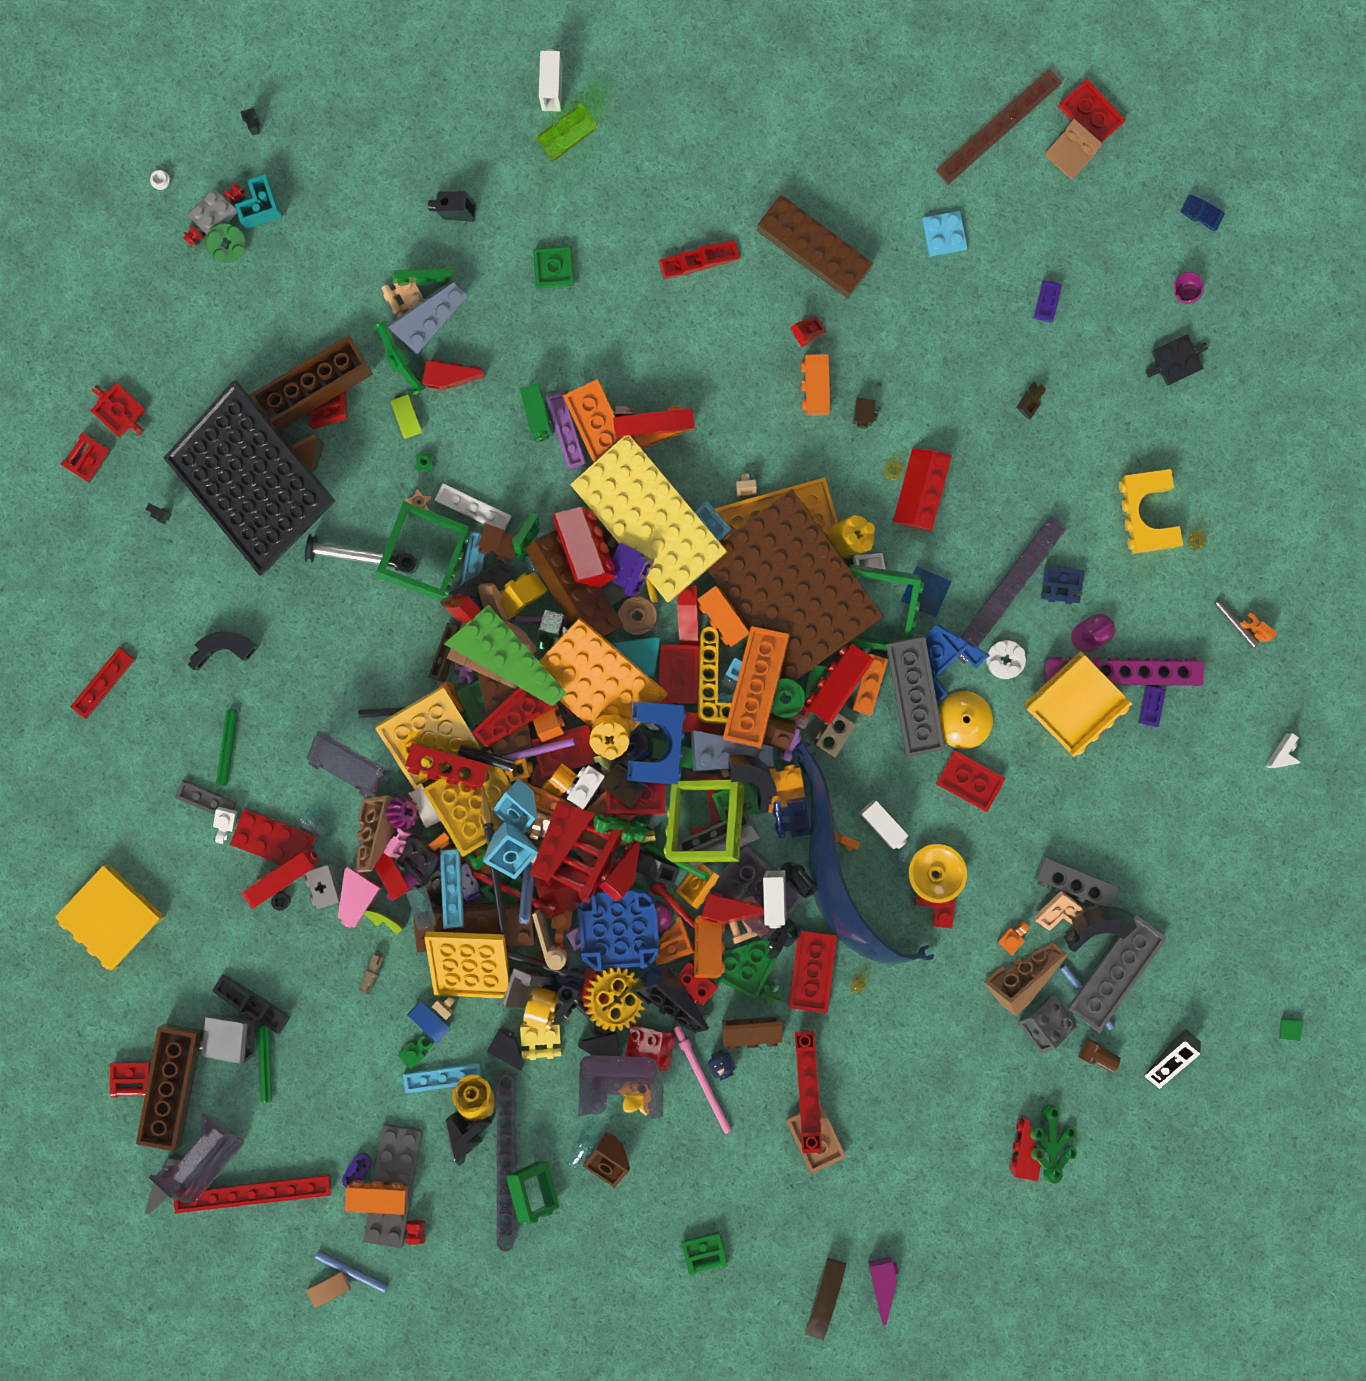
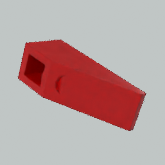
[422,359,486,390]
[599,841,641,901]
[702,892,764,925]
[1009,1115,1041,1181]

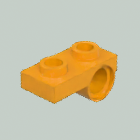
[541,763,577,797]

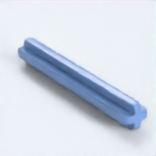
[519,862,534,924]

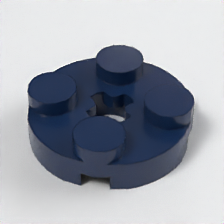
[615,733,652,770]

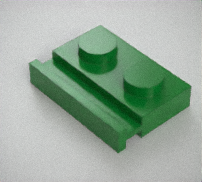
[512,512,540,560]
[456,680,487,726]

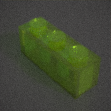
[535,103,598,163]

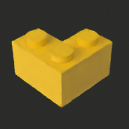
[499,571,548,621]

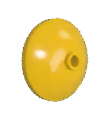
[938,691,993,749]
[908,844,967,903]

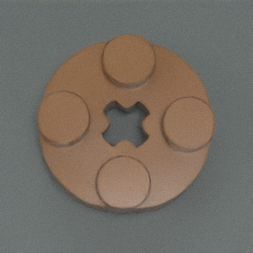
[618,596,657,635]

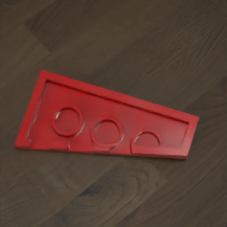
[530,801,595,882]

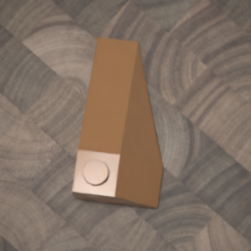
[984,943,1067,1016]

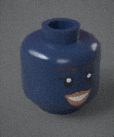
[707,1050,736,1081]

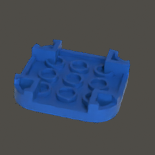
[577,889,660,971]

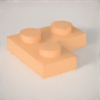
[1034,891,1088,931]

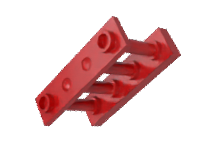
[545,823,623,904]

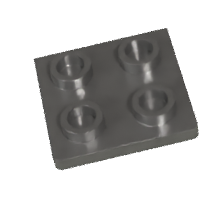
[502,968,554,1008]
[1018,995,1076,1053]

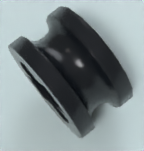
[271,893,290,911]

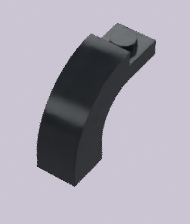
[188,631,259,671]
[728,754,777,813]
[1064,907,1137,952]

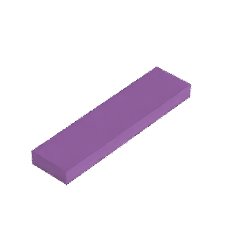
[546,391,586,470]

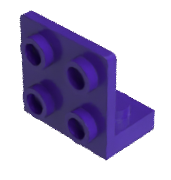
[611,543,654,597]

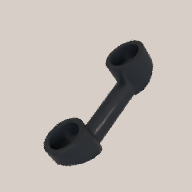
[567,992,608,1037]

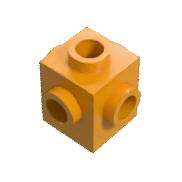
[505,758,534,782]

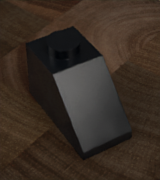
[487,1028,524,1071]
[578,1031,622,1063]

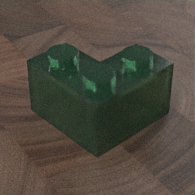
[538,610,571,650]

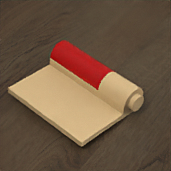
[532,909,571,970]

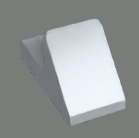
[852,553,886,578]
[1265,733,1301,768]

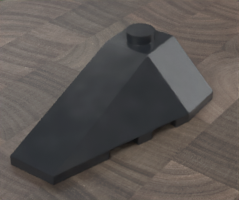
[630,965,709,1033]

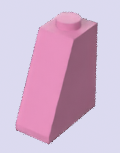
[338,866,383,928]

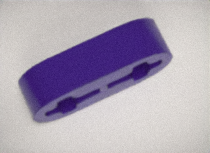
[342,1153,372,1187]

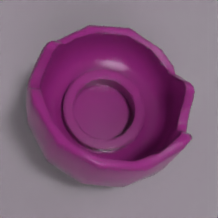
[1173,272,1204,304]
[655,901,672,933]

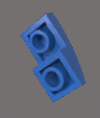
[407,1000,451,1043]

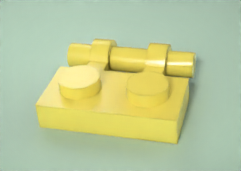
[520,1022,561,1060]

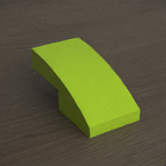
[391,395,422,439]
[364,909,405,935]

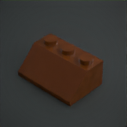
[722,1016,782,1050]

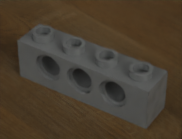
[1033,857,1119,908]

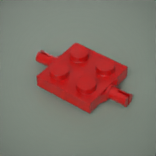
[90,383,147,438]

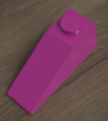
[868,1257,899,1326]

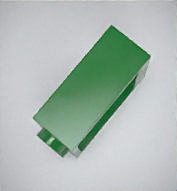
[520,384,553,442]
[506,1161,560,1224]

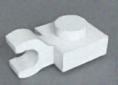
[213,807,237,844]

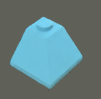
[492,779,537,833]
[483,821,539,879]

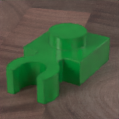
[398,1034,433,1069]

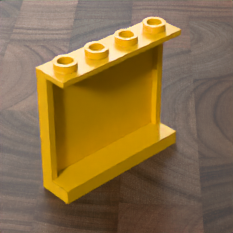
[1023,651,1132,757]
[55,865,165,971]

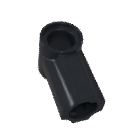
[781,862,817,898]

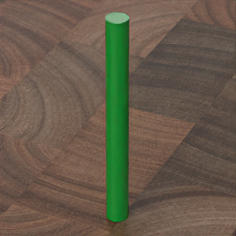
[645,843,710,881]

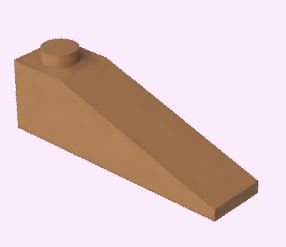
[357,795,397,872]

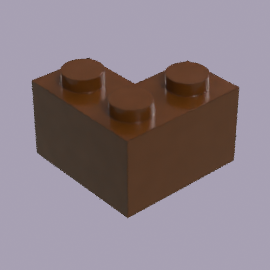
[475,524,515,562]

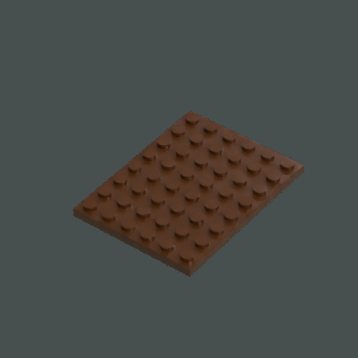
[707,489,884,682]

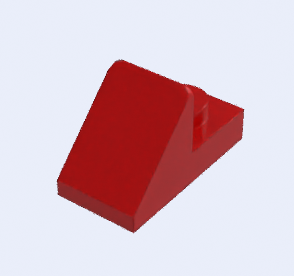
[791,316,826,347]

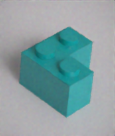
[235,174,283,230]

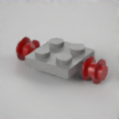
[183,183,245,246]

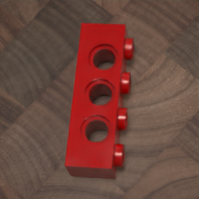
[404,743,488,791]

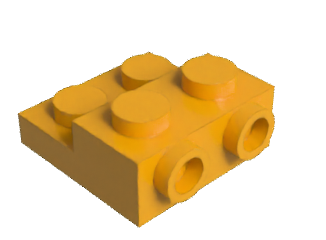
[768,765,807,813]

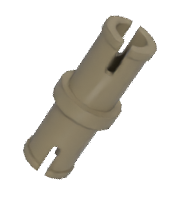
[358,953,384,995]

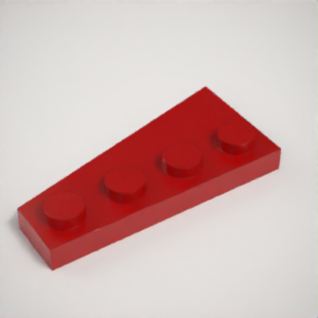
[472,687,556,747]

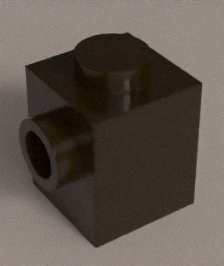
[852,398,878,429]

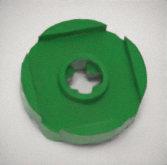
[205,222,245,263]
[771,679,805,718]

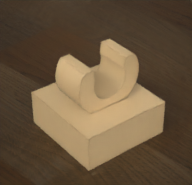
[736,474,756,498]
[432,996,456,1020]

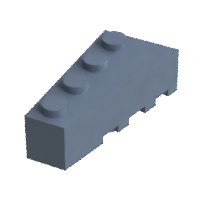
[385,282,467,354]
[691,731,774,771]

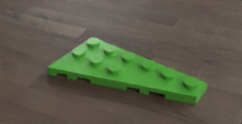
[444,605,567,706]

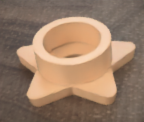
[406,489,431,510]

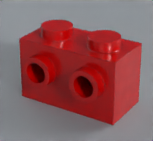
[676,960,718,1005]

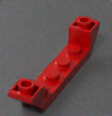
[795,1031,822,1153]

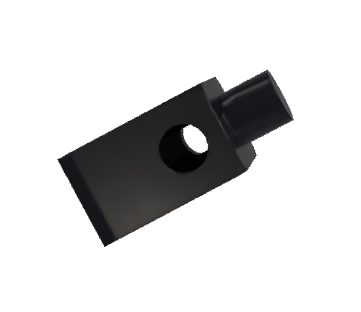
[428,191,476,222]

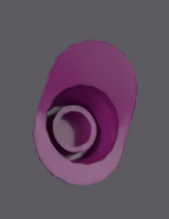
[1071,614,1115,652]

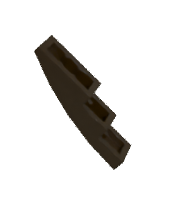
[805,1258,846,1340]

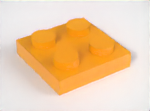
[676,864,719,908]

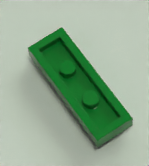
[391,268,452,286]

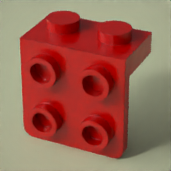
[624,1024,675,1072]

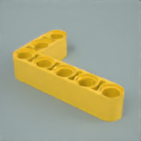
[698,627,732,724]

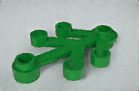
[593,814,648,842]
[1030,1105,1077,1184]

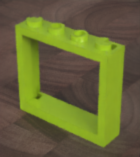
[664,780,744,862]

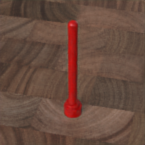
[471,869,558,919]
[649,881,695,931]

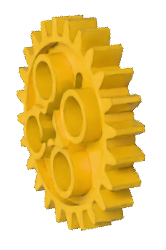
[583,967,645,1031]

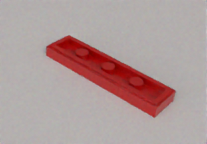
[70,647,136,719]

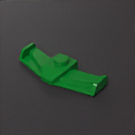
[372,321,426,396]

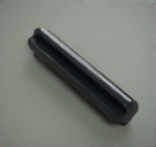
[458,745,515,772]

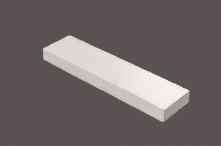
[435,483,512,532]

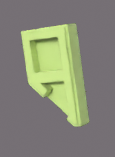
[594,756,617,775]

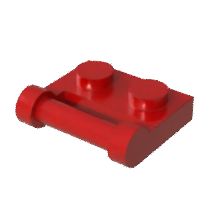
[60,432,111,483]
[110,1062,151,1098]

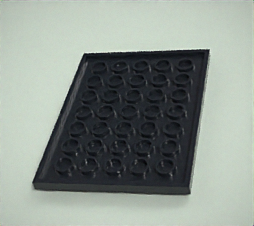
[163,381,335,576]

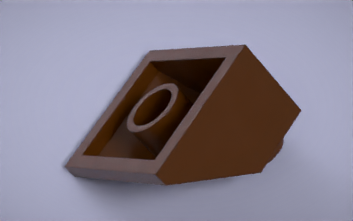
[291,434,324,472]
[763,714,795,752]
[583,1132,630,1188]

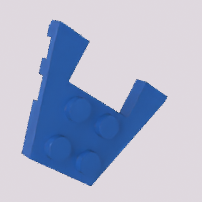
[925,624,990,705]

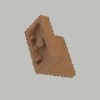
[1045,119,1103,180]

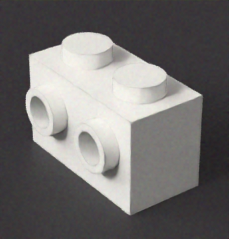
[566,765,606,809]

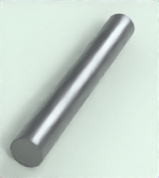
[1214,599,1258,648]

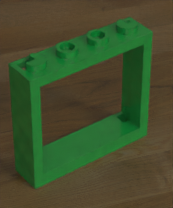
[375,501,471,601]
[846,564,924,651]

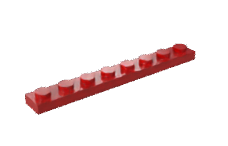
[173,1174,332,1214]

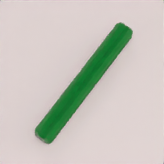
[216,710,238,786]
[257,1025,272,1103]

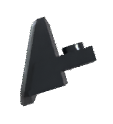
[445,1111,492,1166]

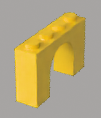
[1119,469,1183,554]

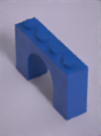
[627,702,686,784]

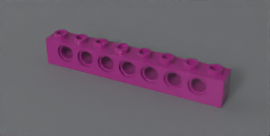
[1044,657,1204,686]

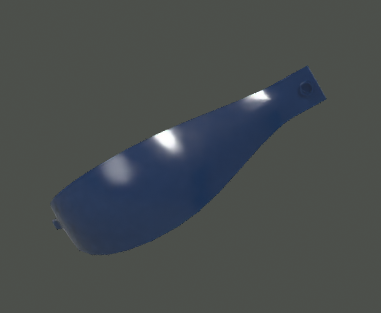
[792,742,934,964]

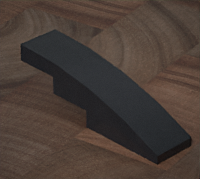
[212,974,290,1034]

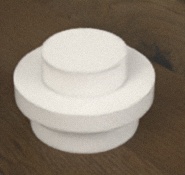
[150,170,170,190]

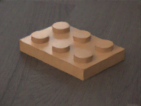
[785,1102,846,1174]

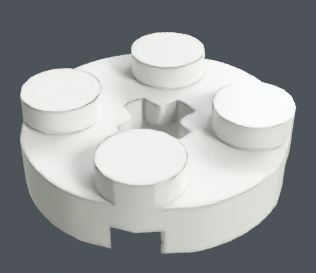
[986,640,1026,679]

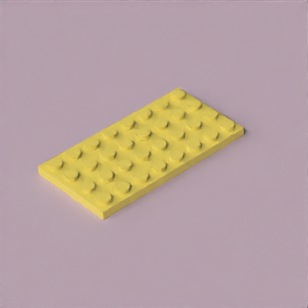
[570,436,728,602]

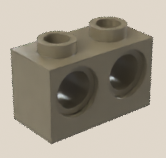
[814,713,856,758]

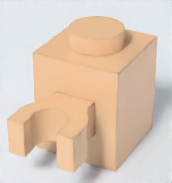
[526,809,552,840]

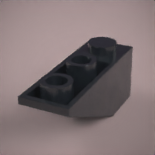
[623,849,680,886]

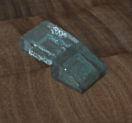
[406,886,437,930]

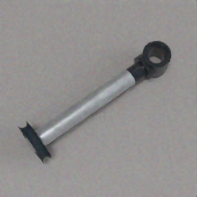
[305,533,418,574]

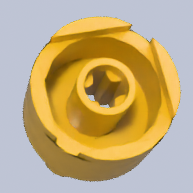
[829,515,875,559]
[590,714,630,760]
[523,986,560,1031]
[452,1075,496,1121]

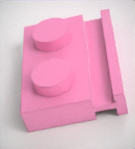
[384,828,422,858]

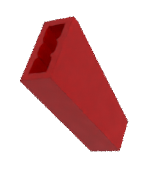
[241,846,320,909]

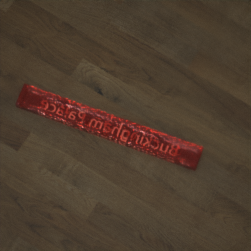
[936,69,1062,185]

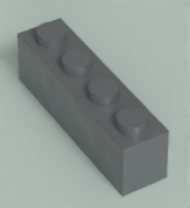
[677,811,760,867]

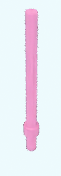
[673,1025,731,1134]

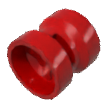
[406,1220,426,1245]

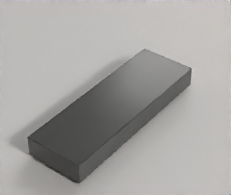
[175,780,237,815]

